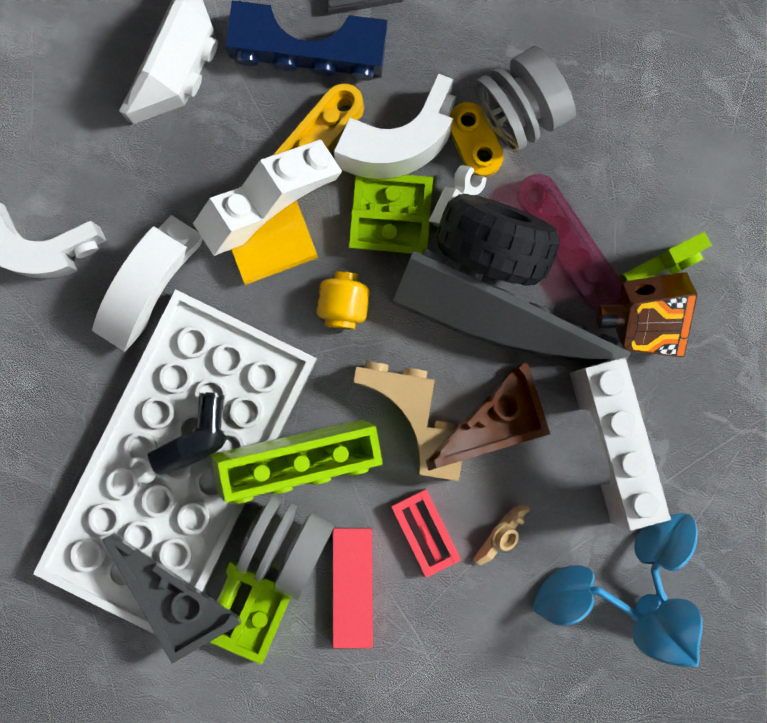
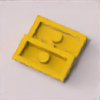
[231,200,318,285]

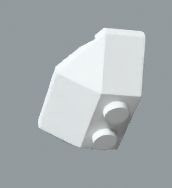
[119,0,218,124]

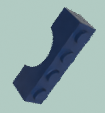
[226,0,388,81]

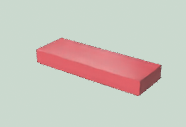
[333,527,373,648]

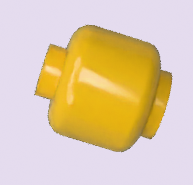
[316,271,370,330]

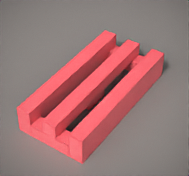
[391,489,461,578]

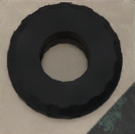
[436,193,560,286]

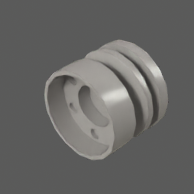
[475,46,576,153]
[236,494,335,601]

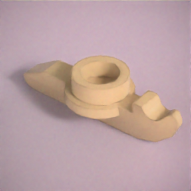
[473,505,530,566]

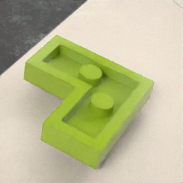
[616,231,712,288]

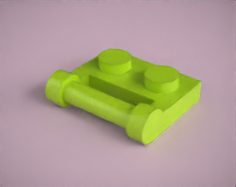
[210,561,291,665]

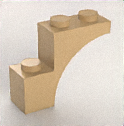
[354,361,462,481]

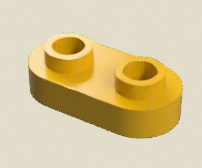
[449,102,503,178]

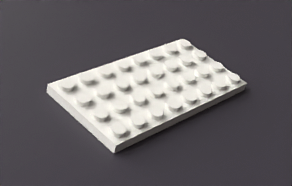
[33,289,317,634]

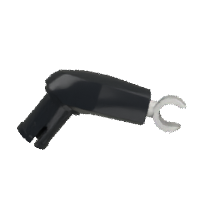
[129,392,227,484]

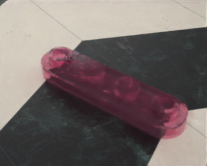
[517,174,622,311]

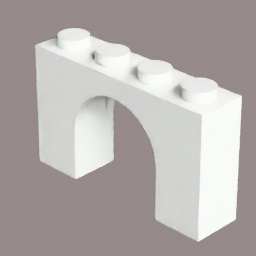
[569,358,671,531]

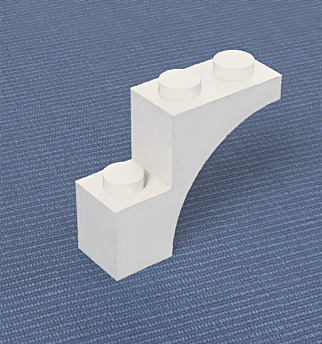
[193,139,342,256]

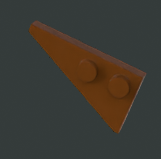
[426,362,550,471]

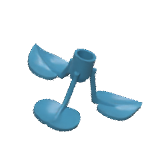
[533,513,703,667]

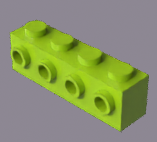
[210,419,383,504]

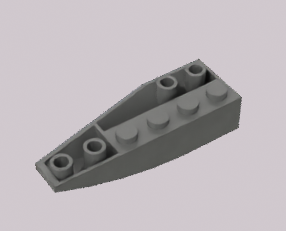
[393,249,631,362]

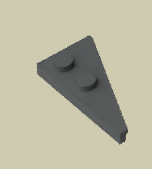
[102,533,242,664]

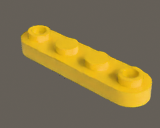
[274,84,364,155]

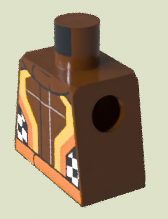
[597,272,698,357]

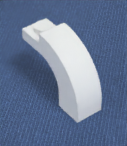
[334,74,456,179]
[0,203,106,279]
[92,215,203,352]

